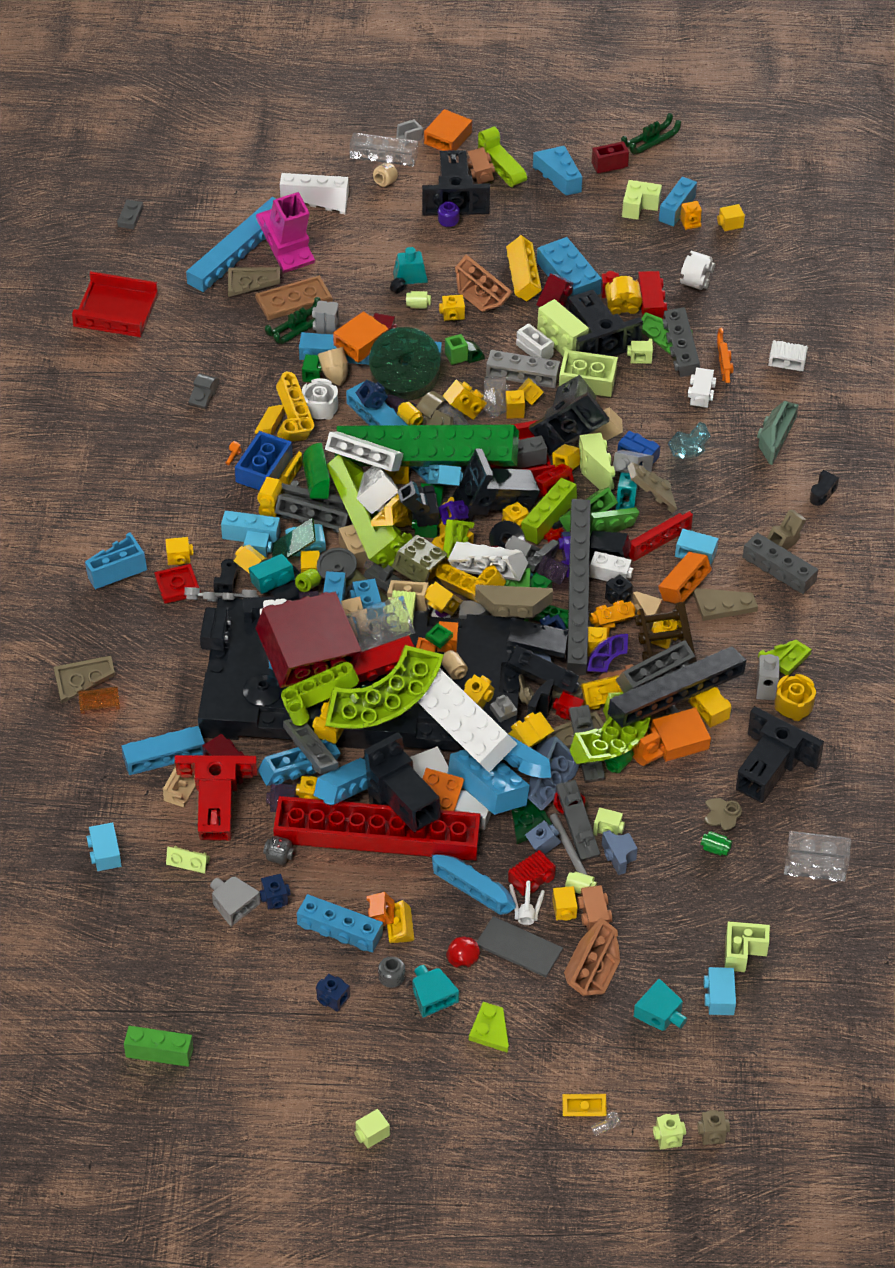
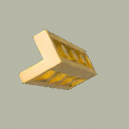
[371,493,409,526]

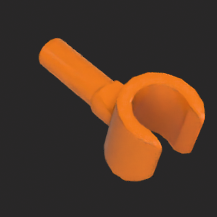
[226,441,242,465]

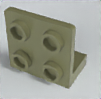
[392,535,447,582]

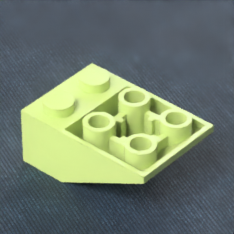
[579,433,615,490]

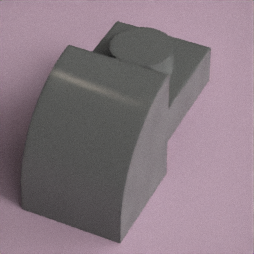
[188,373,220,409]

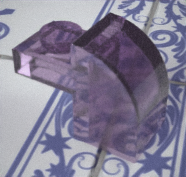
[536,554,569,585]

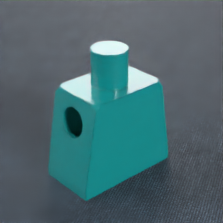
[393,247,428,285]
[616,472,638,510]
[412,965,459,1018]
[633,979,688,1031]

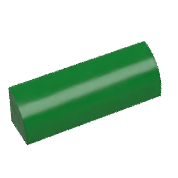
[302,443,330,499]

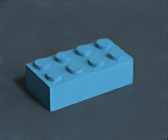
[537,237,602,302]
[447,750,530,815]

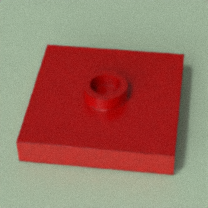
[154,564,201,604]

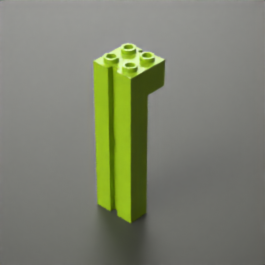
[327,454,413,570]

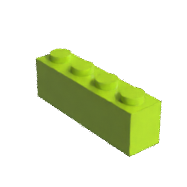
[521,478,577,545]

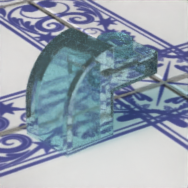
[668,422,711,459]

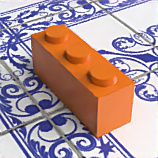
[658,552,712,604]

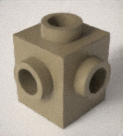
[697,1110,730,1145]

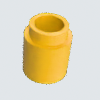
[397,402,424,425]

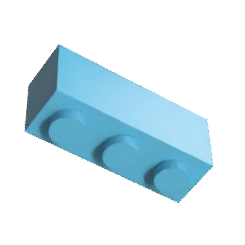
[221,510,281,546]

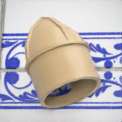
[318,347,349,386]

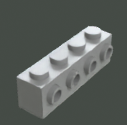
[486,350,560,388]

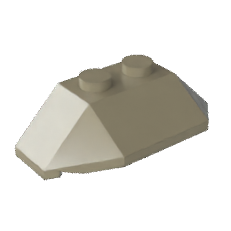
[475,585,553,620]

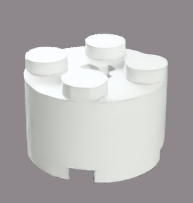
[680,251,715,290]
[302,378,338,420]

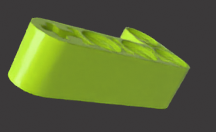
[478,126,527,187]
[281,662,359,726]

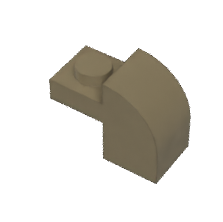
[416,391,448,425]
[767,509,807,550]

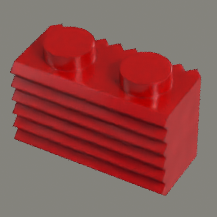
[508,850,556,896]

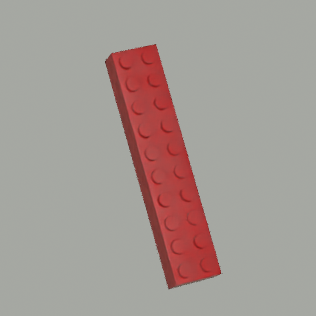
[273,796,481,861]

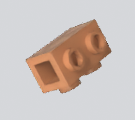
[467,147,495,184]
[577,885,612,931]

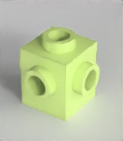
[653,1114,686,1150]

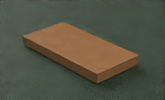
[255,275,333,320]

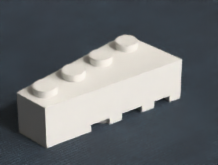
[357,466,398,514]

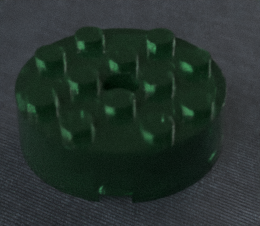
[369,327,441,401]

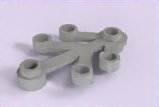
[184,587,259,602]

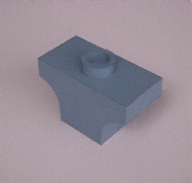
[602,830,638,875]

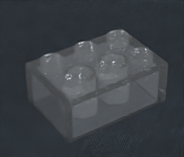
[346,596,415,652]
[784,831,851,882]

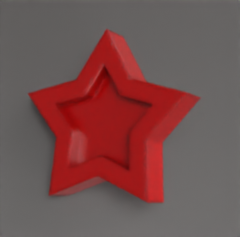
[543,528,564,543]

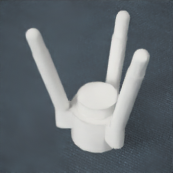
[509,881,545,925]

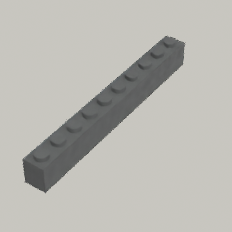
[566,499,591,675]

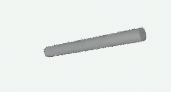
[550,813,588,875]

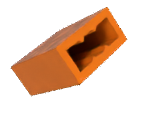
[424,109,472,151]
[333,311,389,363]
[649,707,711,762]

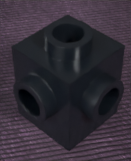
[605,574,633,605]

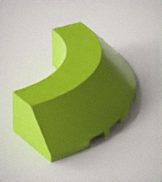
[325,645,444,729]
[569,692,651,764]

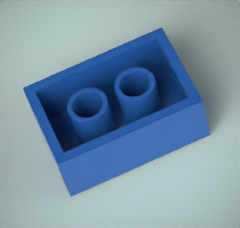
[235,431,293,490]

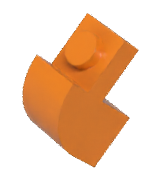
[632,731,663,766]

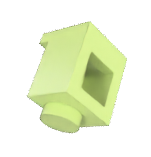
[627,339,653,364]
[593,807,625,836]

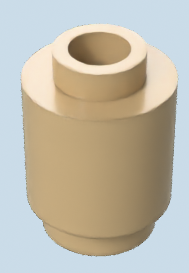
[442,650,468,679]

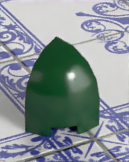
[465,339,485,363]

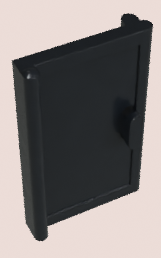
[506,616,569,658]

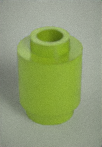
[295,569,321,592]

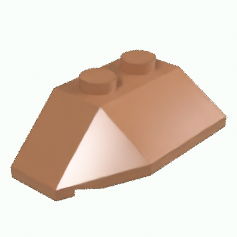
[455,254,513,312]
[564,918,620,996]

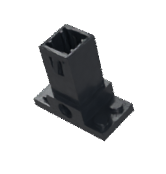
[422,150,490,216]
[569,290,643,356]
[529,375,610,455]
[452,448,540,522]
[736,706,824,803]
[364,732,441,832]

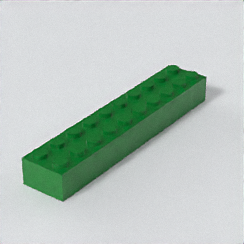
[334,425,519,467]

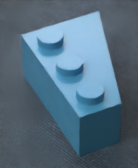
[85,532,147,589]

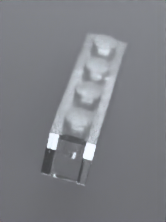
[349,133,418,167]

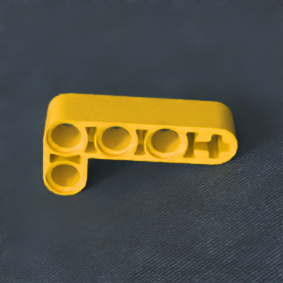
[276,371,314,442]
[435,564,506,603]

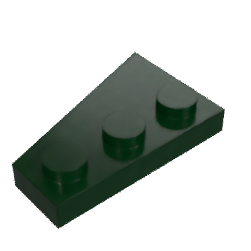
[511,799,552,844]

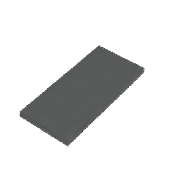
[477,916,563,978]

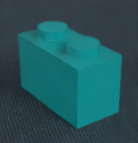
[249,554,295,594]

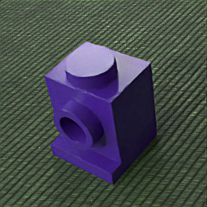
[438,500,469,525]

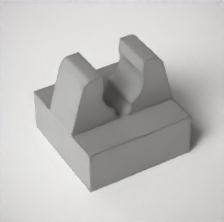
[490,695,517,722]

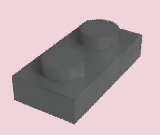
[117,200,143,229]

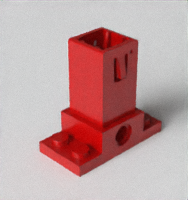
[175,755,258,841]

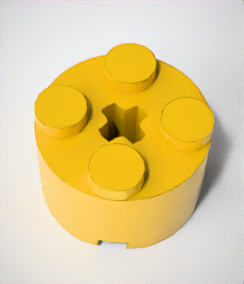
[605,276,642,315]
[775,674,816,721]

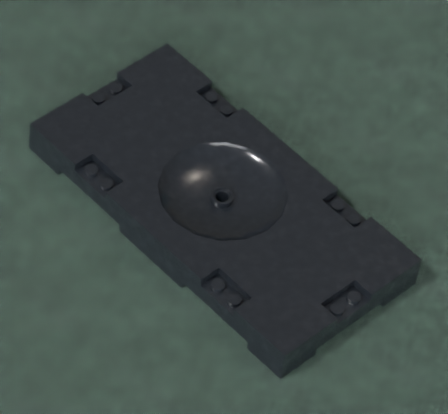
[198,597,524,751]

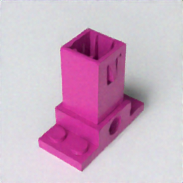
[256,192,315,273]

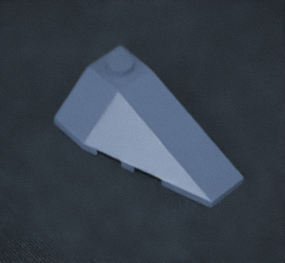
[528,736,580,810]

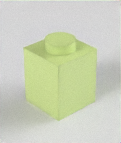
[354,1109,390,1148]

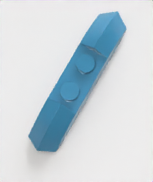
[503,734,551,778]
[432,854,516,915]

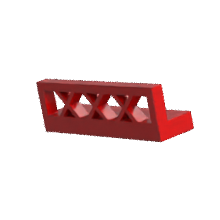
[628,511,693,562]

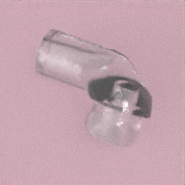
[591,1111,621,1136]

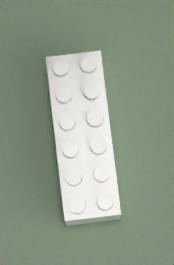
[418,668,517,772]

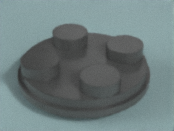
[317,548,357,580]

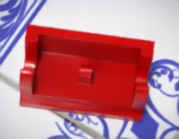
[535,463,574,498]

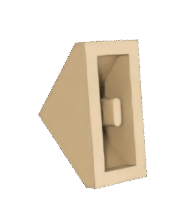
[632,591,662,632]

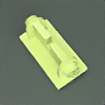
[166,846,210,873]

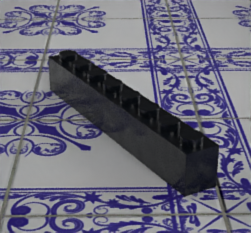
[608,646,747,728]

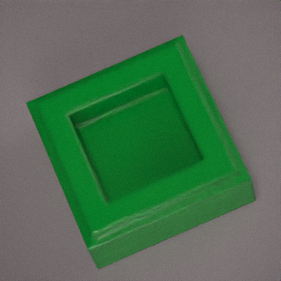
[425,623,453,649]

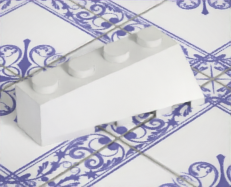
[280,173,349,215]
[448,542,528,581]

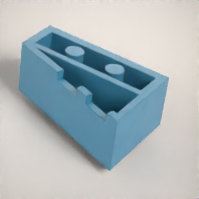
[533,146,582,196]

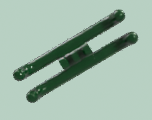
[621,113,681,154]
[265,297,321,344]

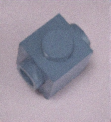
[525,820,561,854]

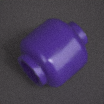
[438,202,459,227]

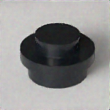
[390,278,406,294]

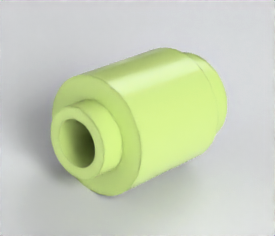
[406,291,431,309]
[565,871,597,894]

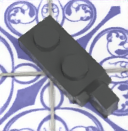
[526,539,559,572]

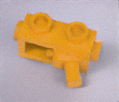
[589,600,635,638]

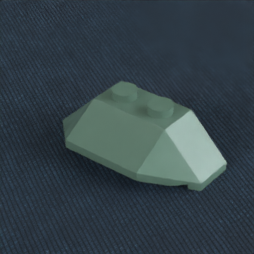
[757,401,799,465]

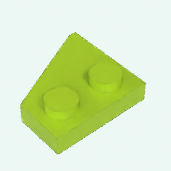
[443,519,474,558]
[758,640,812,675]
[469,1002,509,1052]

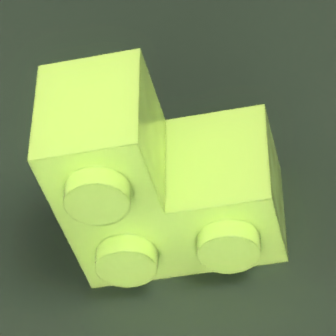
[622,180,662,219]
[724,922,770,972]

